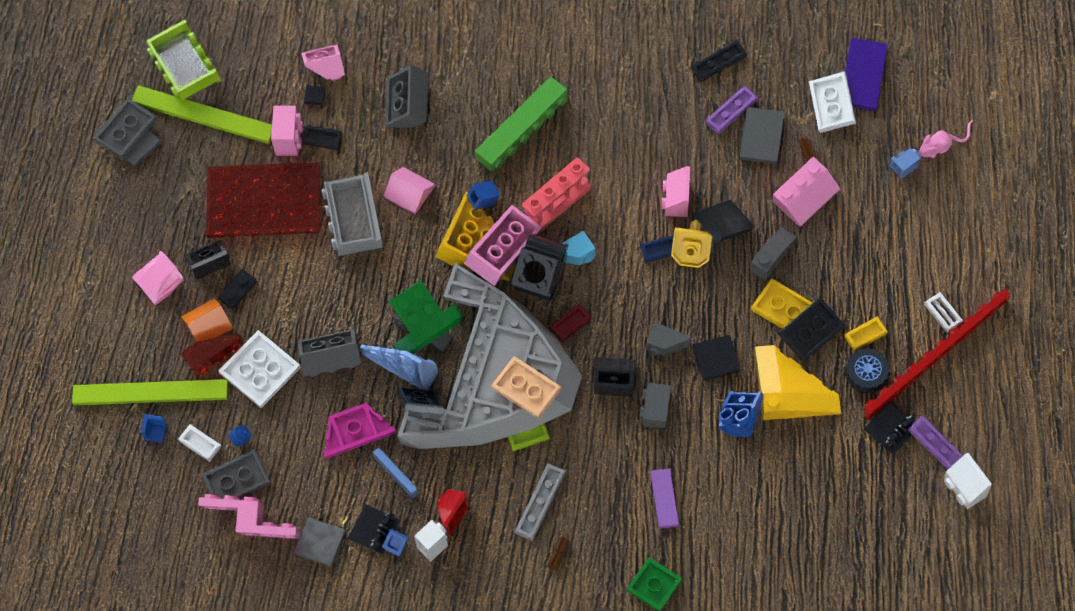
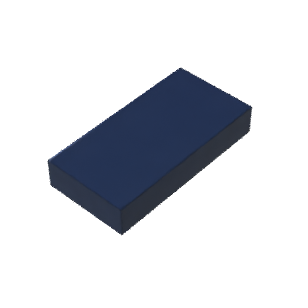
[640,235,674,263]

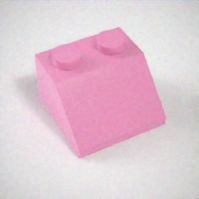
[662,166,690,217]

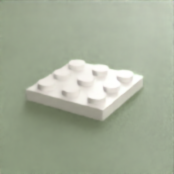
[219,330,301,408]

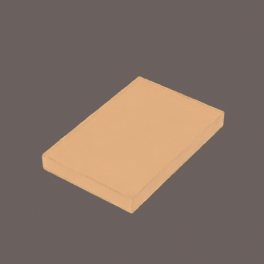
[491,356,562,419]

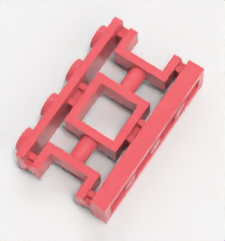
[522,158,591,233]

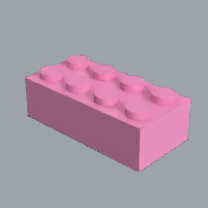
[464,205,542,286]

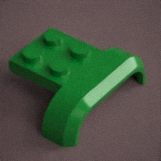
[388,280,463,354]

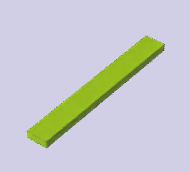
[132,85,272,144]
[72,379,228,405]

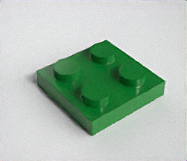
[627,557,682,611]

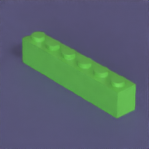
[475,76,568,172]

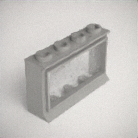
[322,172,383,256]

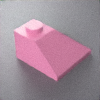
[302,45,345,80]

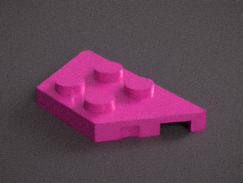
[324,403,396,459]

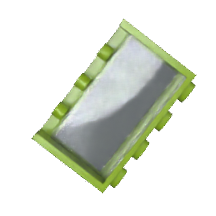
[147,20,222,102]

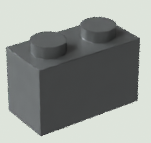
[639,383,671,428]

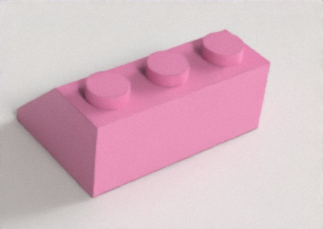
[773,157,840,227]

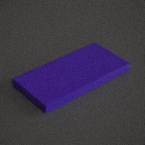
[845,38,888,111]

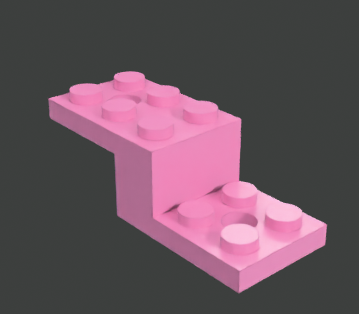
[198,494,301,539]

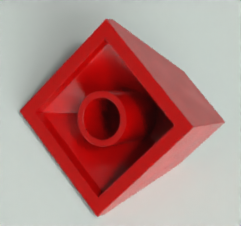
[437,489,469,539]

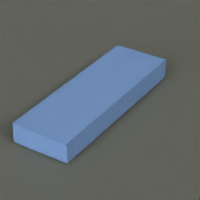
[373,448,418,499]

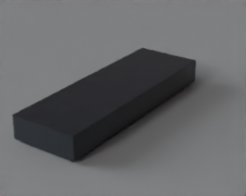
[691,40,747,83]

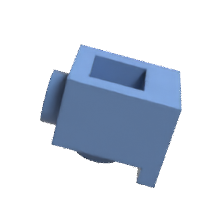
[889,148,921,179]

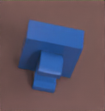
[382,529,409,556]

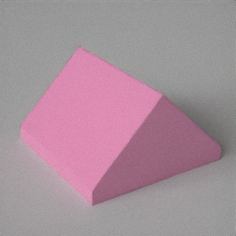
[383,167,435,215]

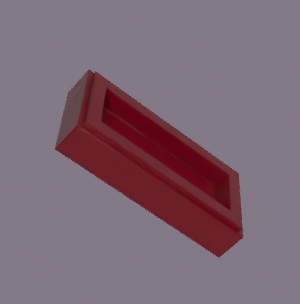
[550,304,591,343]

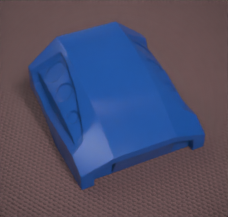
[718,391,764,437]

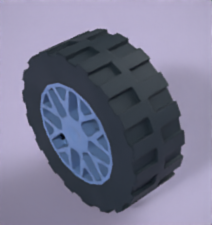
[845,348,890,393]

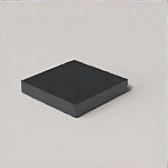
[692,335,741,381]

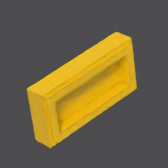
[844,316,888,352]

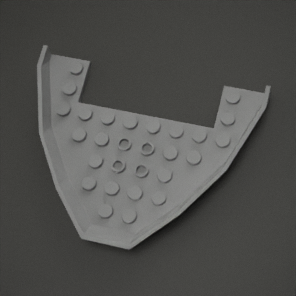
[398,263,582,449]

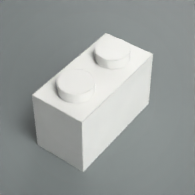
[414,520,448,562]

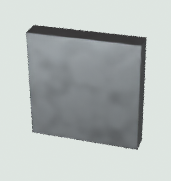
[294,517,346,567]

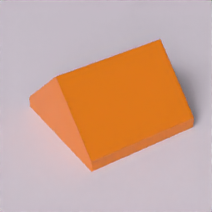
[181,298,233,348]

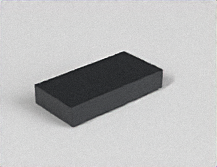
[302,125,343,150]

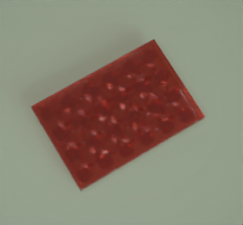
[206,162,320,238]

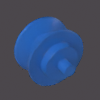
[230,425,251,447]

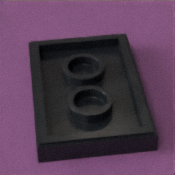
[694,200,755,242]
[778,297,846,362]
[396,387,444,415]

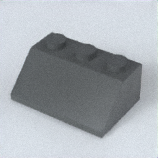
[385,65,428,128]
[298,329,361,377]

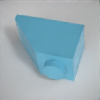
[562,231,596,265]

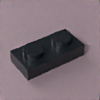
[218,269,257,310]

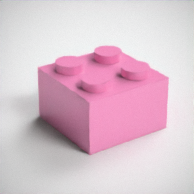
[271,106,303,156]

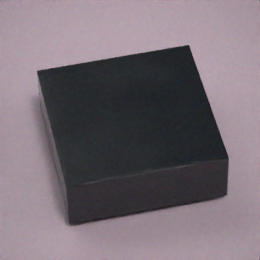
[304,85,326,106]

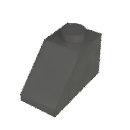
[646,323,691,356]

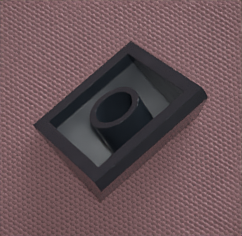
[185,240,231,280]

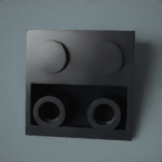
[594,357,636,397]

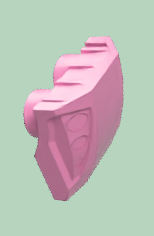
[132,251,184,306]

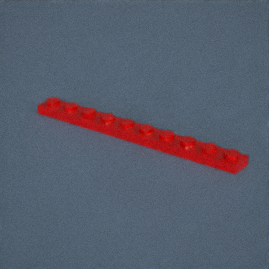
[863,289,1011,421]

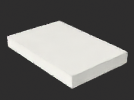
[809,72,856,133]

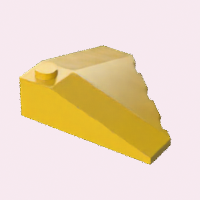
[435,191,516,281]
[755,345,841,420]

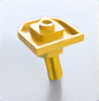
[671,220,712,268]

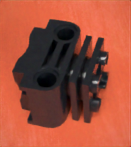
[511,233,569,301]

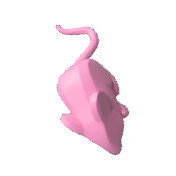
[918,120,973,158]

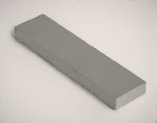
[515,463,566,541]

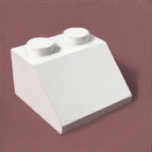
[944,453,992,509]

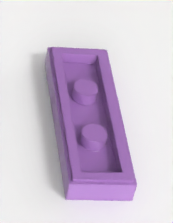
[705,86,758,135]
[908,415,963,470]
[650,468,679,529]

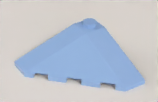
[360,345,438,390]

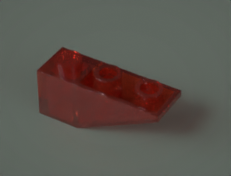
[181,334,243,377]

